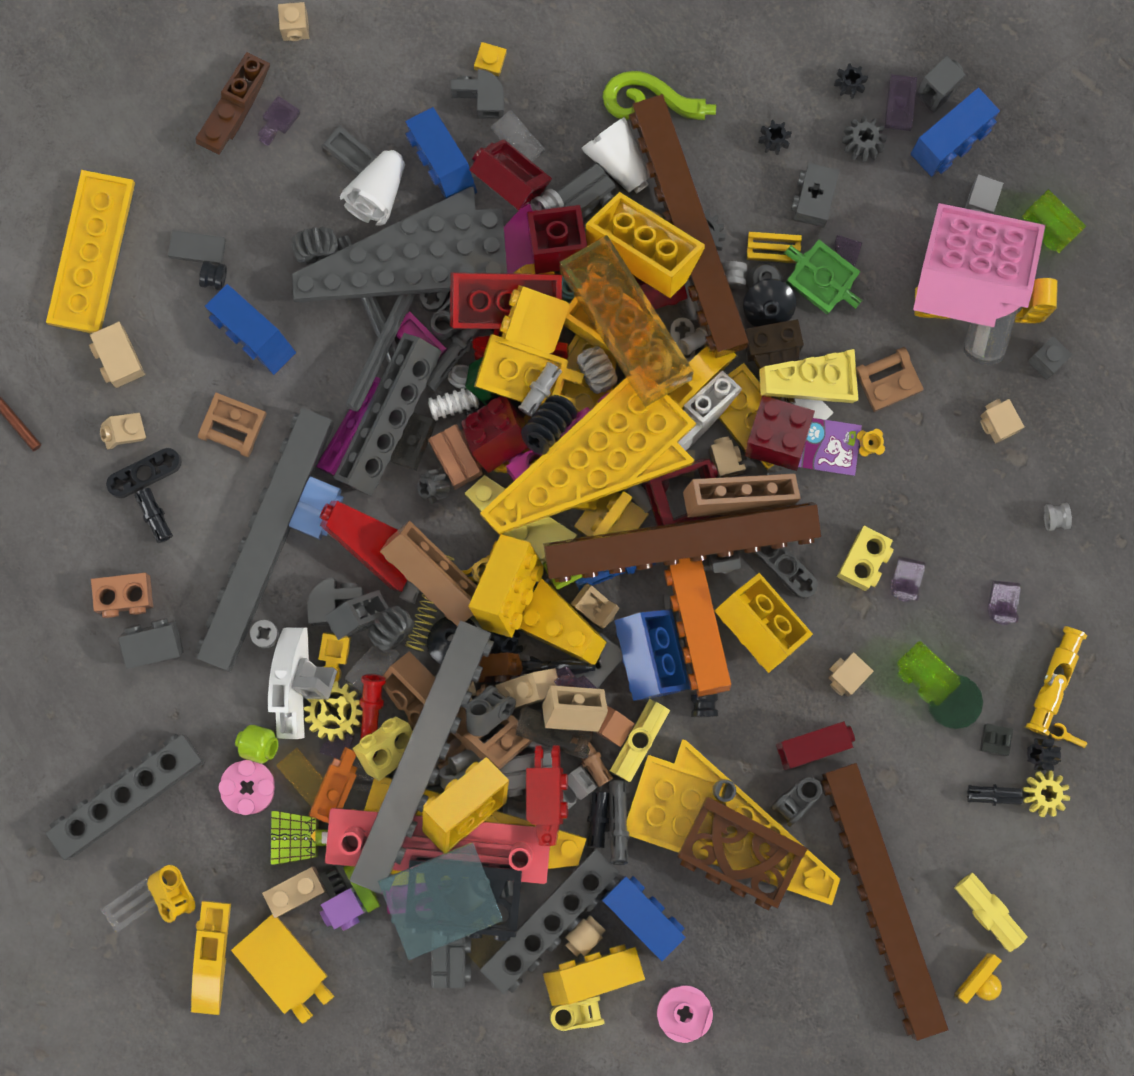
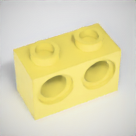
[836,526,894,591]
[352,716,413,781]

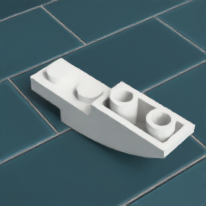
[678,370,742,451]
[268,627,309,739]

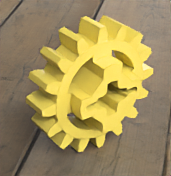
[304,681,363,742]

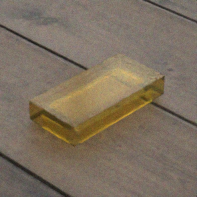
[276,748,324,807]

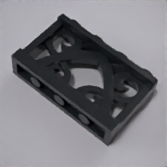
[404,856,522,941]

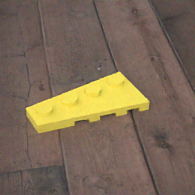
[759,349,858,403]

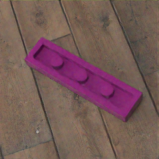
[316,377,381,476]

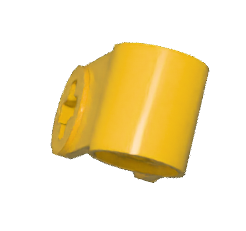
[147,865,196,923]

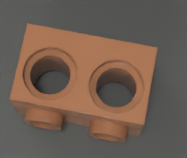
[91,573,153,618]

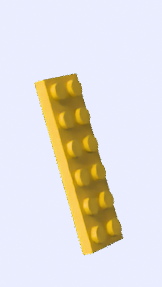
[46,170,135,333]

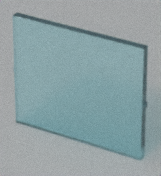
[378,842,503,960]

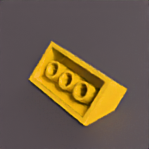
[586,192,705,298]

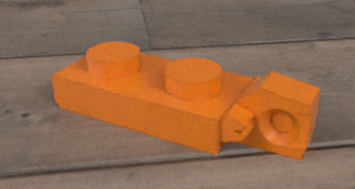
[308,747,357,824]

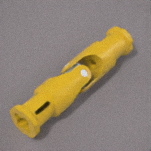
[1025,626,1087,736]

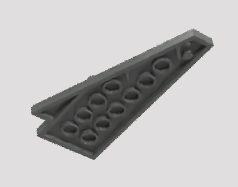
[292,187,507,303]

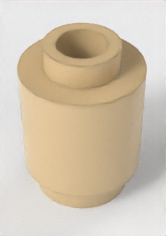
[565,915,606,957]

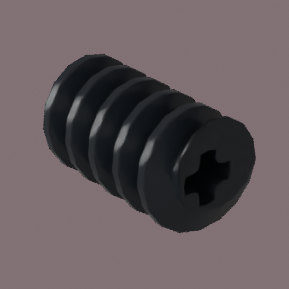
[521,395,577,455]

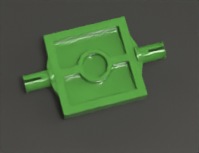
[784,240,862,315]

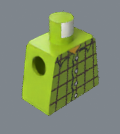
[271,811,328,864]

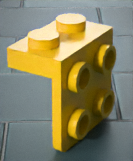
[500,285,569,353]

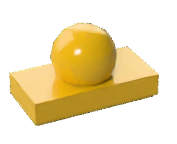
[954,953,1002,1004]

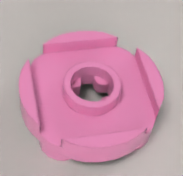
[219,760,275,815]
[657,985,713,1043]

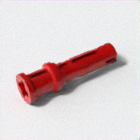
[359,674,386,758]

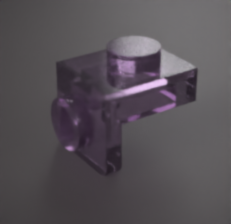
[890,556,926,602]
[987,580,1021,625]

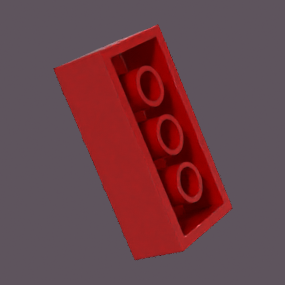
[450,272,562,329]

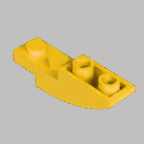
[663,346,737,410]
[191,901,231,1015]

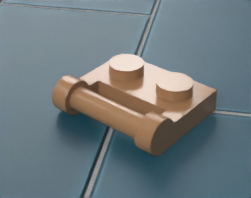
[856,347,924,412]
[198,393,267,458]
[460,711,535,770]

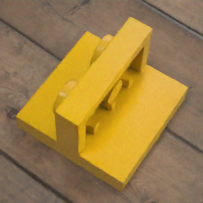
[574,491,649,537]

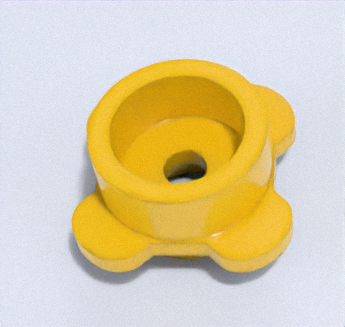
[857,429,885,457]

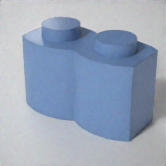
[289,476,344,540]

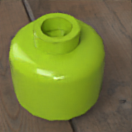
[235,725,278,764]

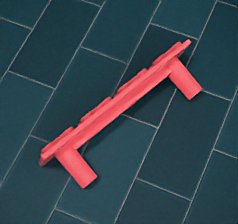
[325,808,550,884]

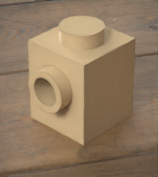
[278,2,309,41]
[981,399,1024,444]
[828,652,874,696]

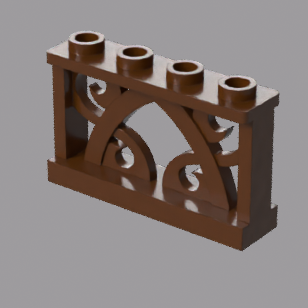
[677,797,808,911]

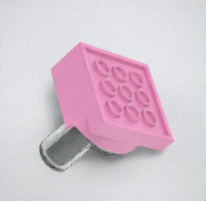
[913,203,1045,365]

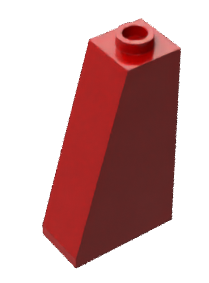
[320,501,407,592]

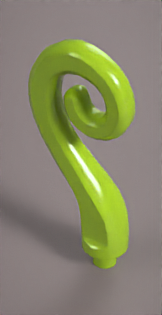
[603,71,716,120]

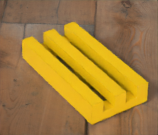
[747,232,802,263]

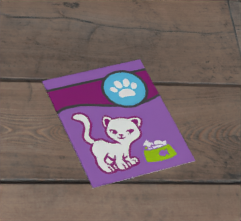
[798,418,862,476]

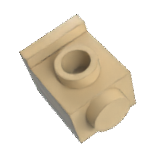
[709,436,746,478]

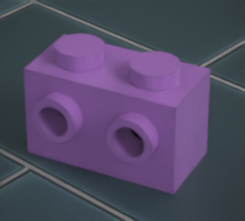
[320,887,367,931]

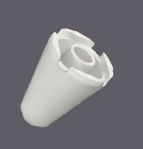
[581,117,649,194]
[340,150,405,226]

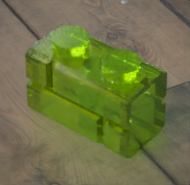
[1022,189,1086,253]
[897,641,961,706]

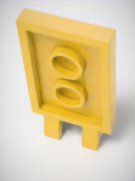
[474,334,584,408]
[718,363,774,470]
[231,914,335,1024]

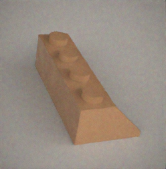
[383,651,468,769]

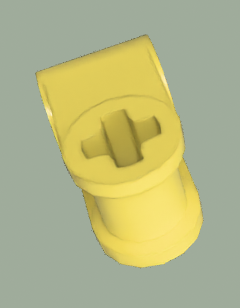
[550,995,605,1031]

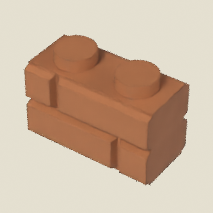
[428,424,483,490]

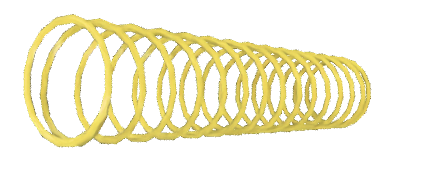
[405,555,454,651]

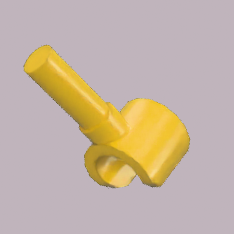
[1050,723,1087,748]

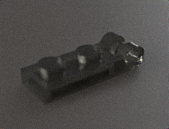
[516,706,593,758]

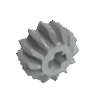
[577,346,617,394]

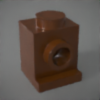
[479,653,523,684]

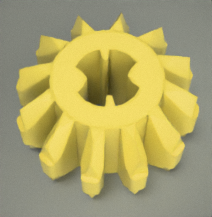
[1022,771,1070,817]

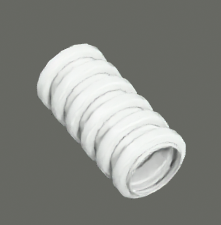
[428,388,479,421]

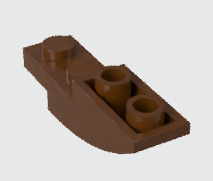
[195,52,270,155]

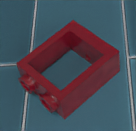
[469,139,552,210]
[643,459,718,526]
[775,721,855,770]

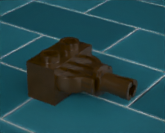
[745,319,804,404]

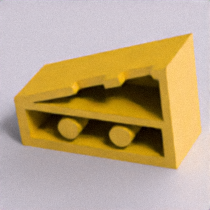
[519,578,607,665]
[543,944,645,1006]

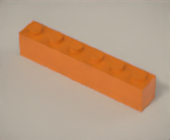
[664,558,731,697]

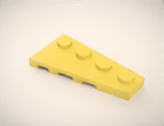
[465,475,578,568]

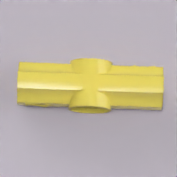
[610,699,670,782]
[954,873,1028,952]

